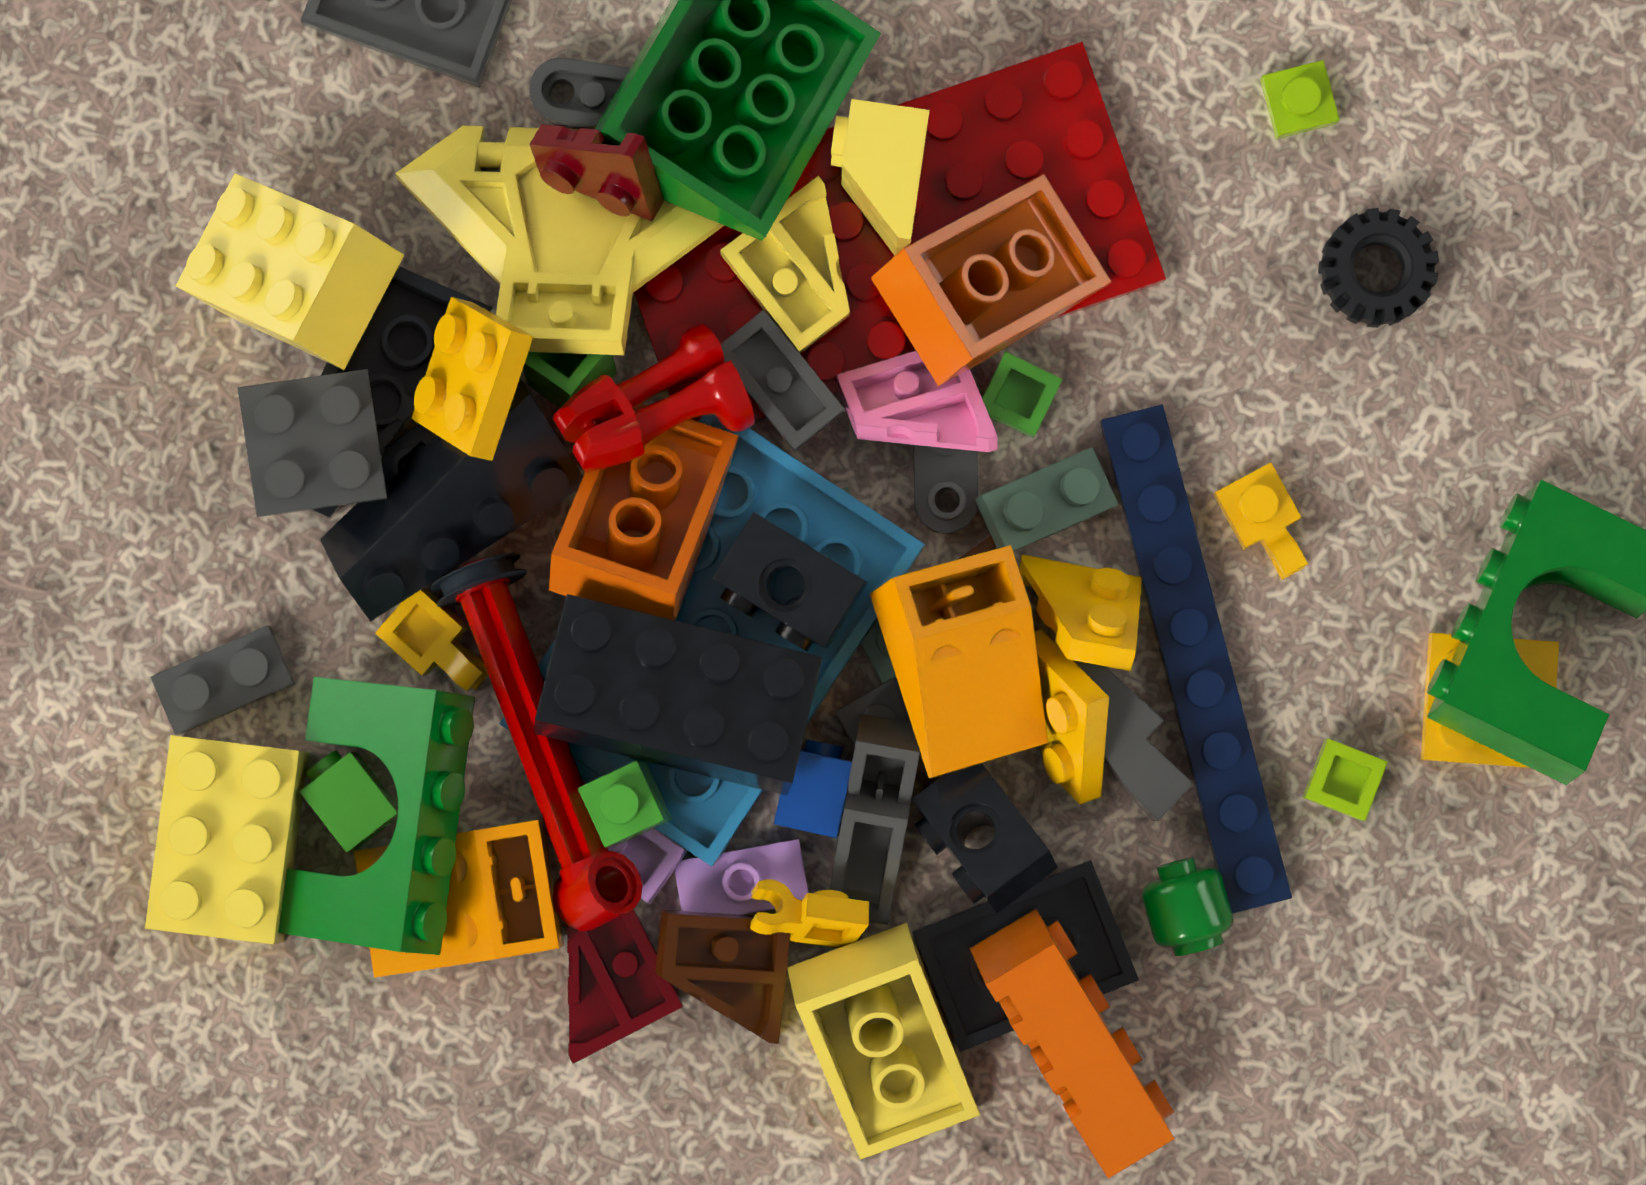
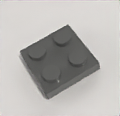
[237,369,387,517]

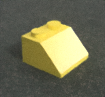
[831,99,930,256]

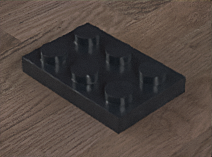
[912,860,1139,1052]

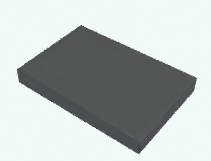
[300,0,512,88]

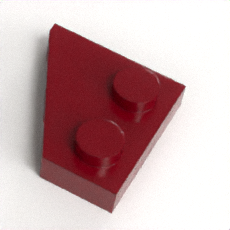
[529,124,664,222]
[567,909,684,1064]

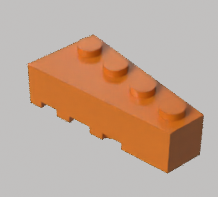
[970,909,1175,1179]

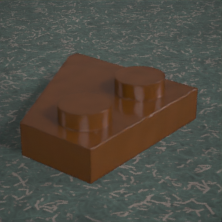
[655,910,791,1044]

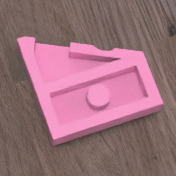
[836,351,998,452]

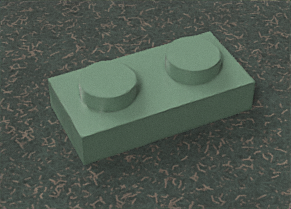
[975,447,1119,552]

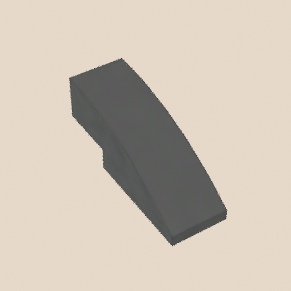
[1057,644,1193,821]
[829,714,920,925]

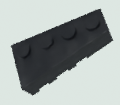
[308,266,493,520]
[320,378,583,622]

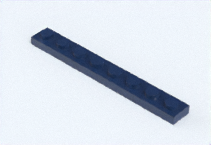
[1100,404,1292,914]

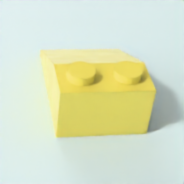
[787,923,980,1160]

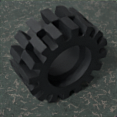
[1318,208,1439,328]

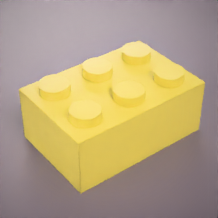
[176,173,404,370]
[145,735,309,945]

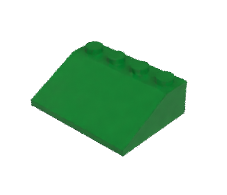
[595,0,881,241]

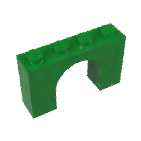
[1427,479,1646,785]
[278,677,475,955]

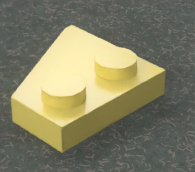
[720,176,850,354]

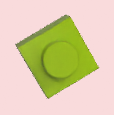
[1260,60,1340,140]
[1302,738,1388,821]

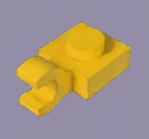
[1214,462,1308,580]
[375,587,488,692]
[750,879,869,948]

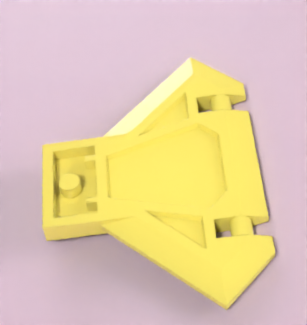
[395,125,725,355]

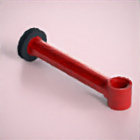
[431,552,643,931]

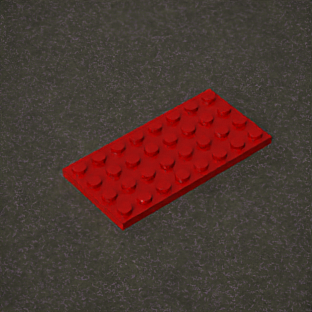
[634,41,1166,422]

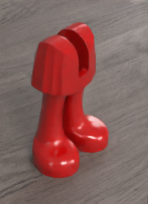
[553,324,755,472]

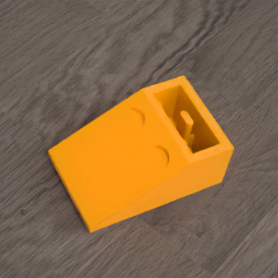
[870,545,1048,779]
[354,819,564,978]

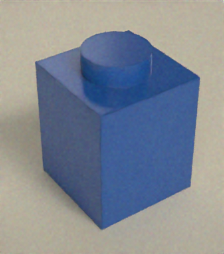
[774,739,852,838]

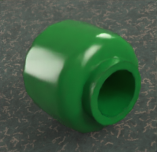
[1142,857,1233,956]

